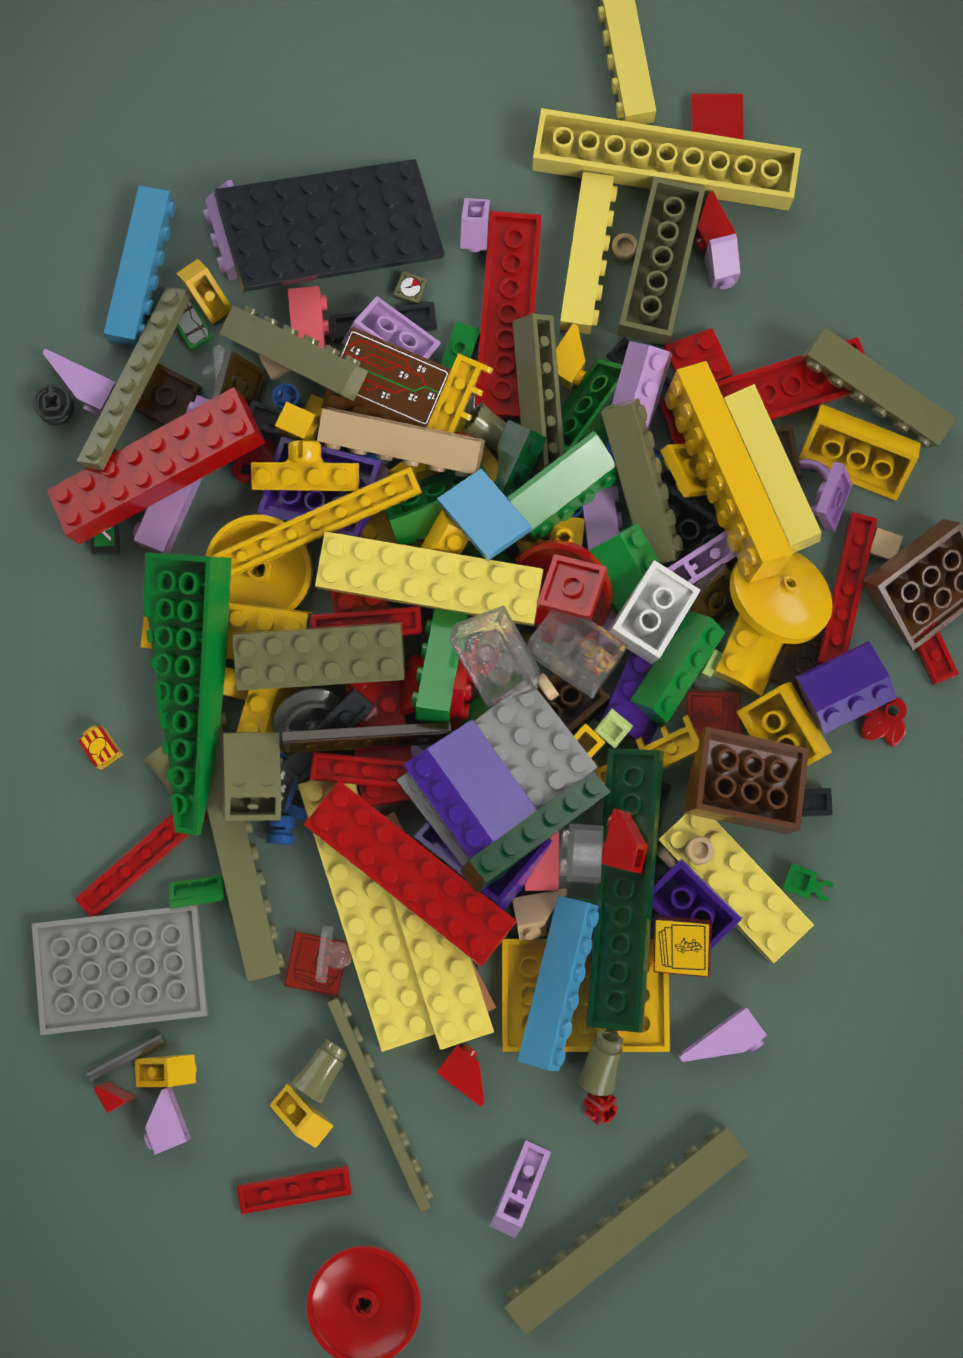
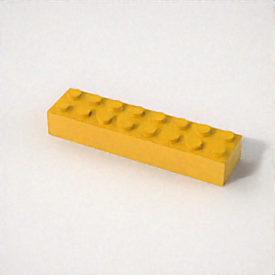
[665,361,793,584]

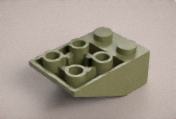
[222,733,281,821]

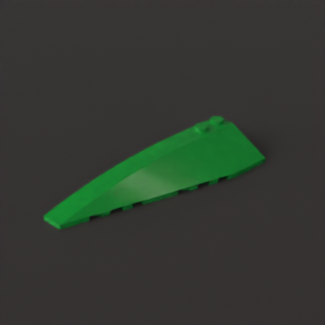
[143,553,232,836]

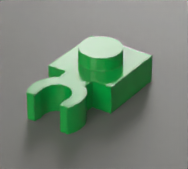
[781,863,834,901]

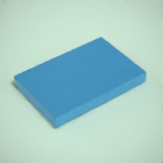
[437,469,532,561]

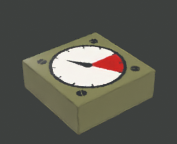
[394,271,428,304]

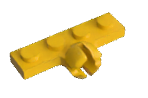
[251,440,359,491]

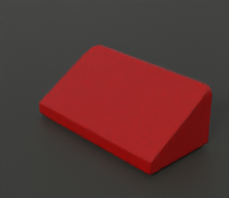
[94,1081,137,1113]

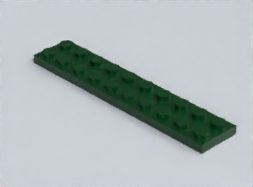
[586,748,664,1033]

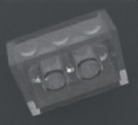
[449,605,541,707]
[524,611,628,699]
[559,824,604,885]

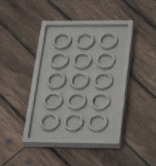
[397,680,597,867]
[32,905,208,1035]

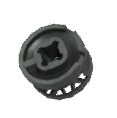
[33,384,75,426]

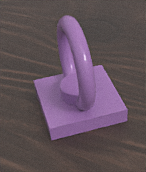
[799,459,853,532]

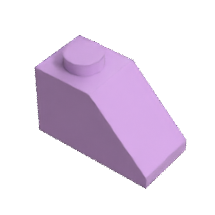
[460,198,490,252]
[704,234,740,289]
[144,1087,191,1154]

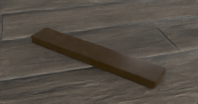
[282,722,451,753]

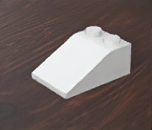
[606,560,700,664]

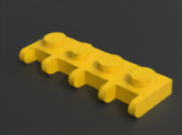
[426,353,493,433]
[593,715,700,785]

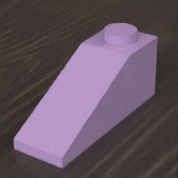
[43,349,116,417]
[667,531,736,584]
[676,1007,767,1062]
[489,1140,551,1238]

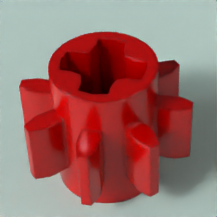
[583,1093,617,1125]

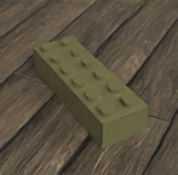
[617,177,705,346]
[232,622,406,691]

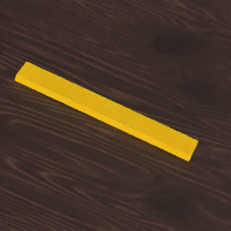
[213,467,422,578]

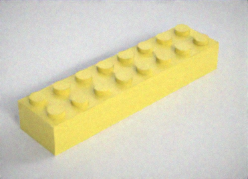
[315,532,543,626]

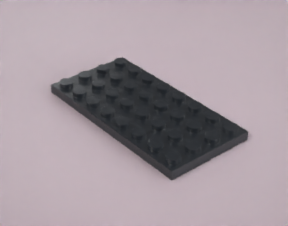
[214,159,445,292]

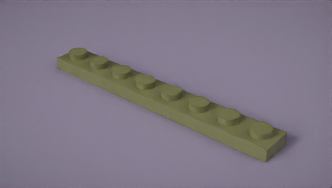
[77,287,192,470]
[327,997,434,1212]

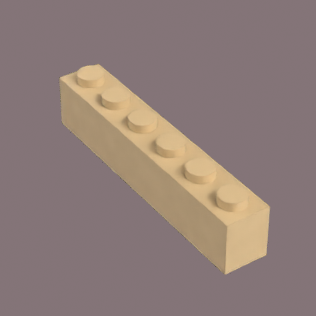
[317,407,485,478]

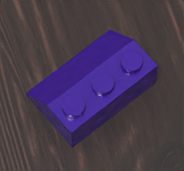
[796,641,897,734]
[601,651,658,746]
[652,859,742,952]

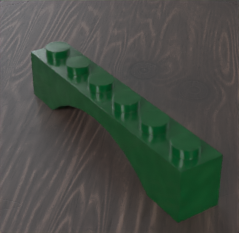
[460,420,547,560]
[460,770,610,893]

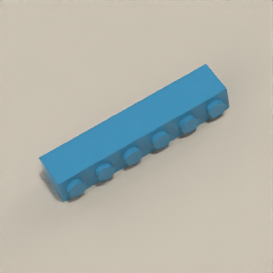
[104,185,176,347]
[518,896,599,1071]

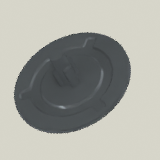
[273,688,342,754]

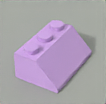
[203,180,238,281]
[342,296,441,359]
[611,341,672,431]

